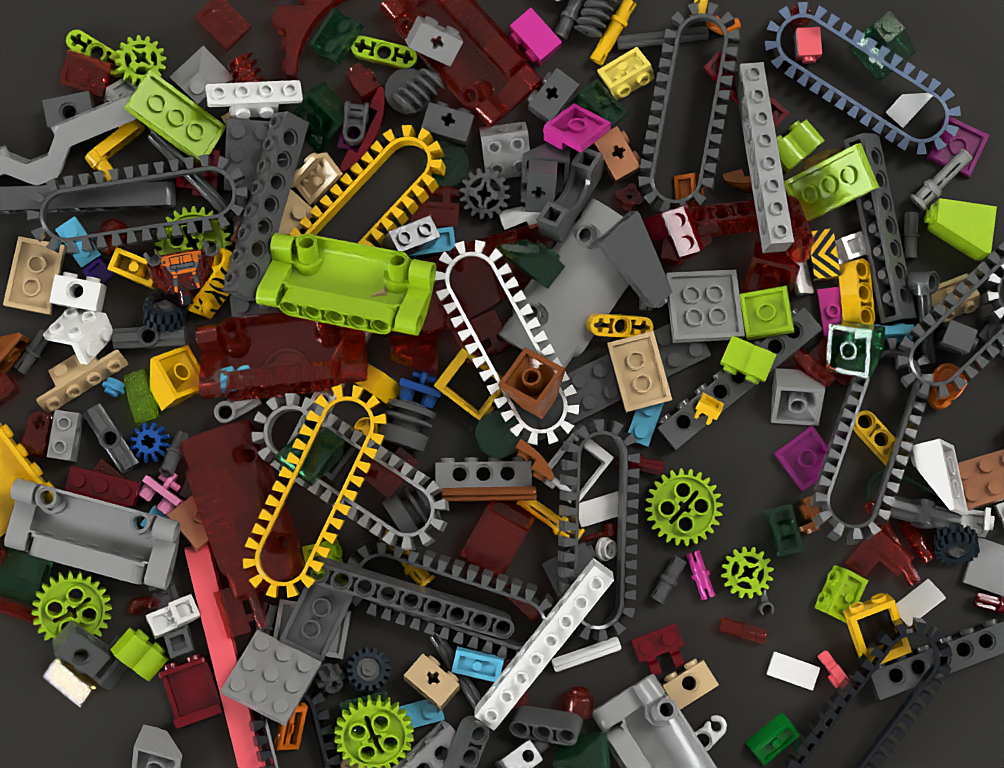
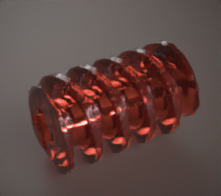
[228,52,265,83]

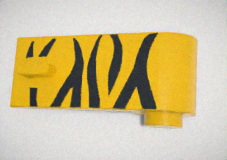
[187,248,232,319]

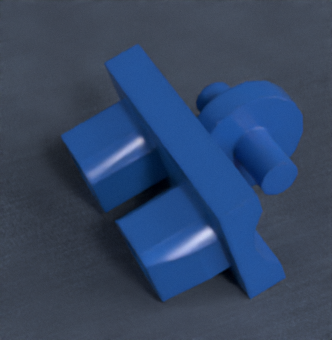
[399,367,442,409]

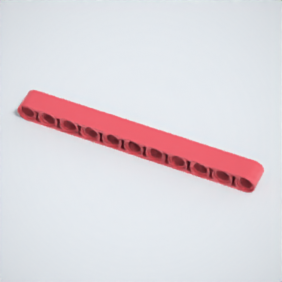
[185,543,266,768]

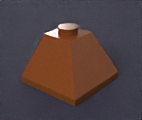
[0,332,33,377]
[498,347,566,419]

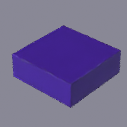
[82,256,116,284]

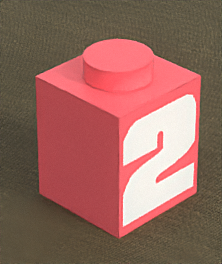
[793,27,822,64]

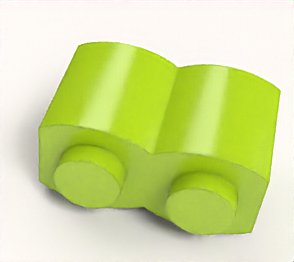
[776,119,825,173]
[720,336,776,384]
[110,628,169,681]

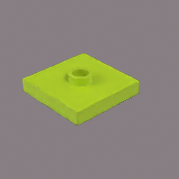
[739,286,795,341]

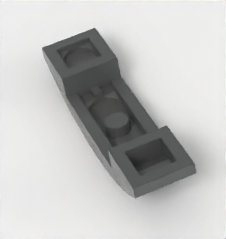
[148,577,195,659]

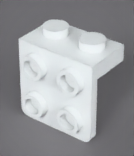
[43,307,113,365]

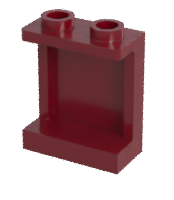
[158,654,224,729]

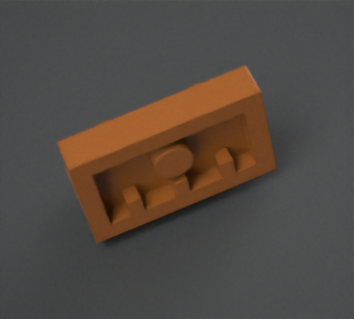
[796,496,820,534]

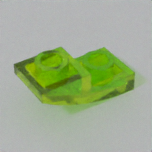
[124,368,159,424]

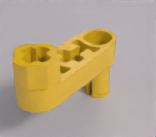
[85,119,145,182]

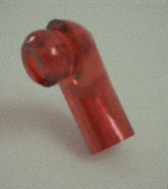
[127,596,160,615]

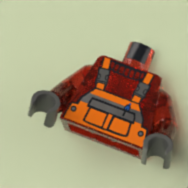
[143,240,219,306]

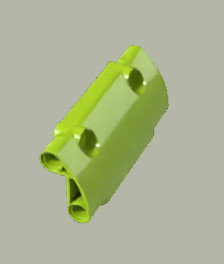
[256,233,436,336]

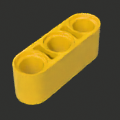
[839,259,875,330]
[853,411,909,465]

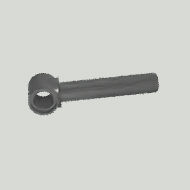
[907,271,939,364]

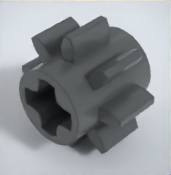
[314,663,346,693]

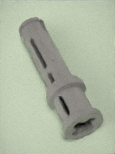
[909,149,973,211]

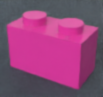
[509,8,562,66]

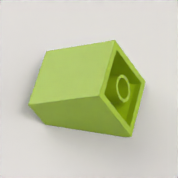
[924,198,997,261]

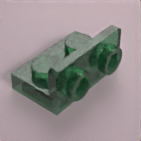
[309,7,364,66]
[571,79,629,128]

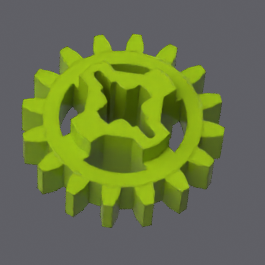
[115,35,167,86]
[721,547,774,599]

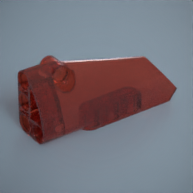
[422,223,555,337]

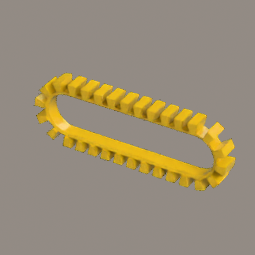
[289,125,446,247]
[243,385,387,598]

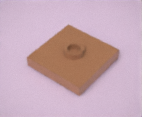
[167,486,235,552]

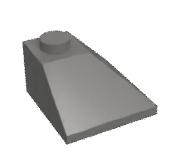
[169,46,236,109]
[771,368,825,426]
[132,724,183,768]

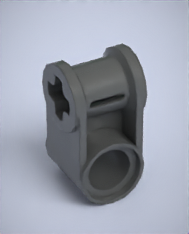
[343,101,370,148]

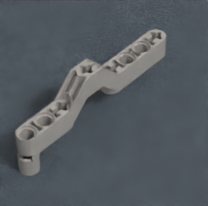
[0,92,137,186]

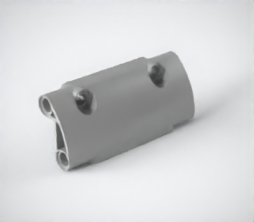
[498,199,629,368]
[4,478,180,590]
[591,673,717,768]

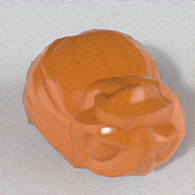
[927,363,967,410]

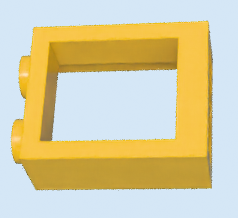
[434,346,504,420]
[843,593,912,664]

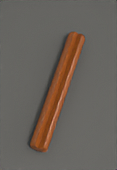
[441,486,537,502]

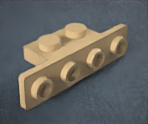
[36,349,128,414]

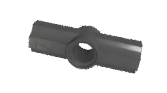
[112,325,187,350]
[83,403,140,474]
[889,496,962,530]

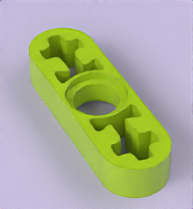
[66,30,128,77]
[351,36,418,69]

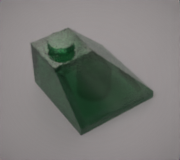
[850,11,916,82]
[293,81,344,153]
[274,427,346,486]
[0,547,53,605]
[553,732,611,768]

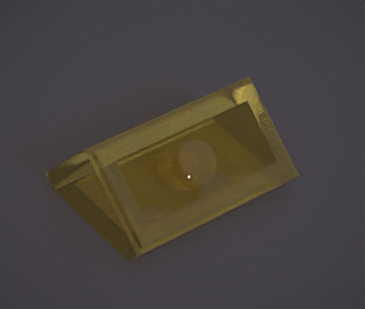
[43,658,96,707]

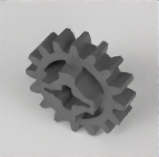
[459,167,511,219]

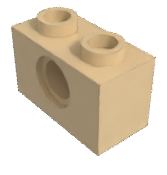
[661,658,719,709]

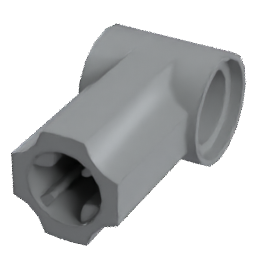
[214,386,262,425]

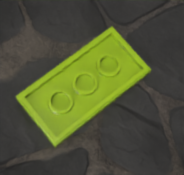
[123,70,227,165]
[784,143,879,225]

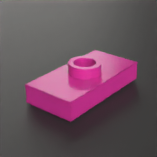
[816,287,848,337]

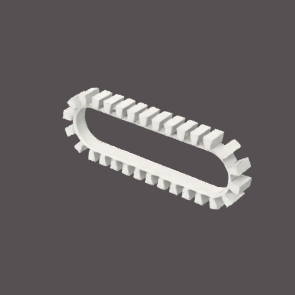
[434,240,579,445]

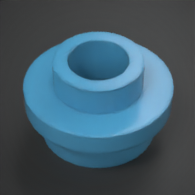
[102,377,125,397]

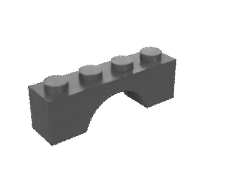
[536,148,606,243]

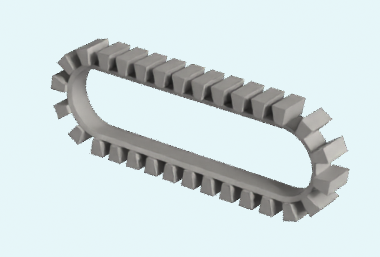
[252,393,450,550]

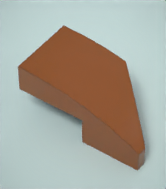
[723,169,753,192]

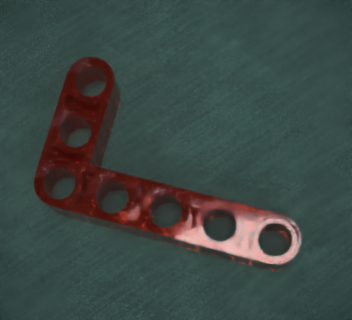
[689,196,814,263]

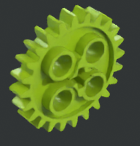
[155,206,233,283]
[645,468,723,546]
[32,570,112,641]
[335,695,414,768]

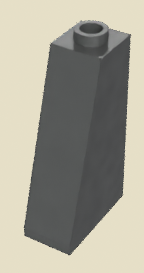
[595,211,673,308]

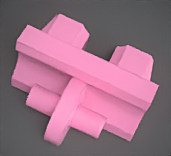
[139,473,184,515]

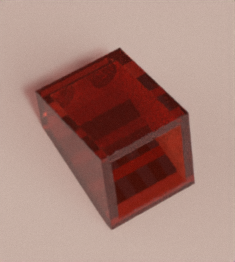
[460,501,536,577]

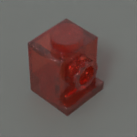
[346,63,382,103]

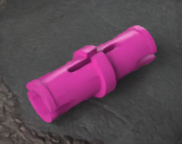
[685,550,716,600]

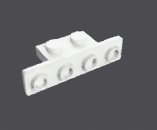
[205,80,303,120]

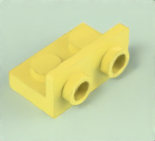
[597,47,655,101]

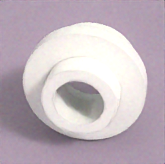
[595,537,617,561]

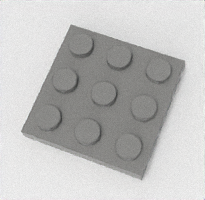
[666,270,745,343]
[221,630,321,726]

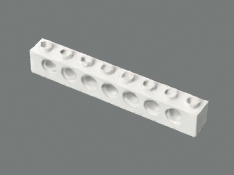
[475,558,614,730]

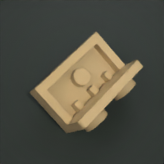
[291,152,343,205]

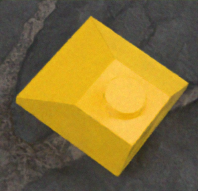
[150,345,211,411]

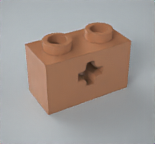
[592,126,641,185]

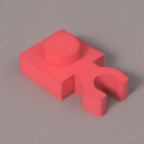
[817,650,853,688]

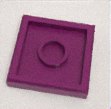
[926,116,989,178]
[773,425,834,492]

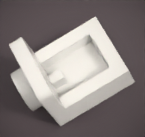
[961,507,994,537]

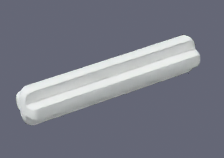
[551,637,621,672]

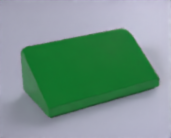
[745,713,801,766]

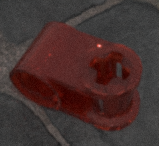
[21,411,54,458]

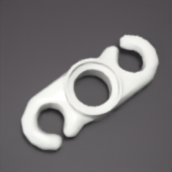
[694,715,727,751]

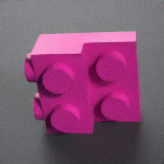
[543,103,611,153]

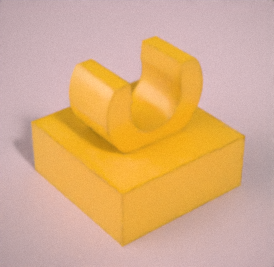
[695,392,724,425]

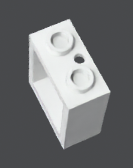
[543,433,614,504]

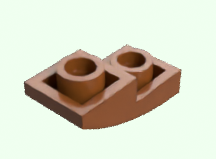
[514,439,555,483]

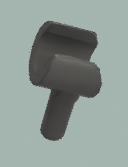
[758,581,774,615]

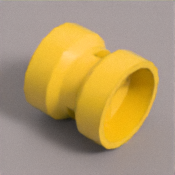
[354,417,379,442]

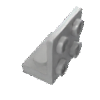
[479,122,530,180]

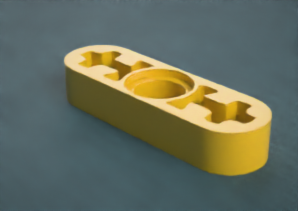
[586,313,653,338]

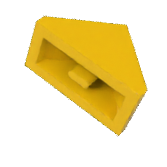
[352,362,401,408]

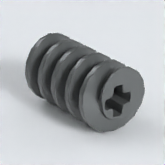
[574,0,617,37]
[392,64,445,114]

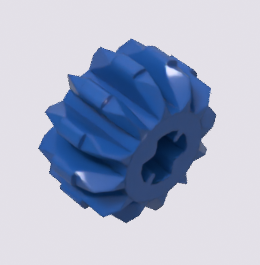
[130,422,171,463]

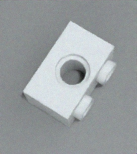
[49,272,107,312]

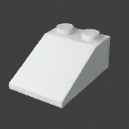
[911,438,969,516]

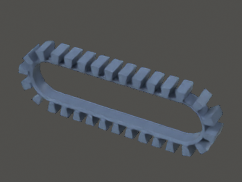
[765,2,961,154]

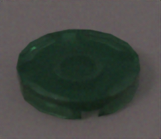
[422,141,469,189]
[475,410,523,458]

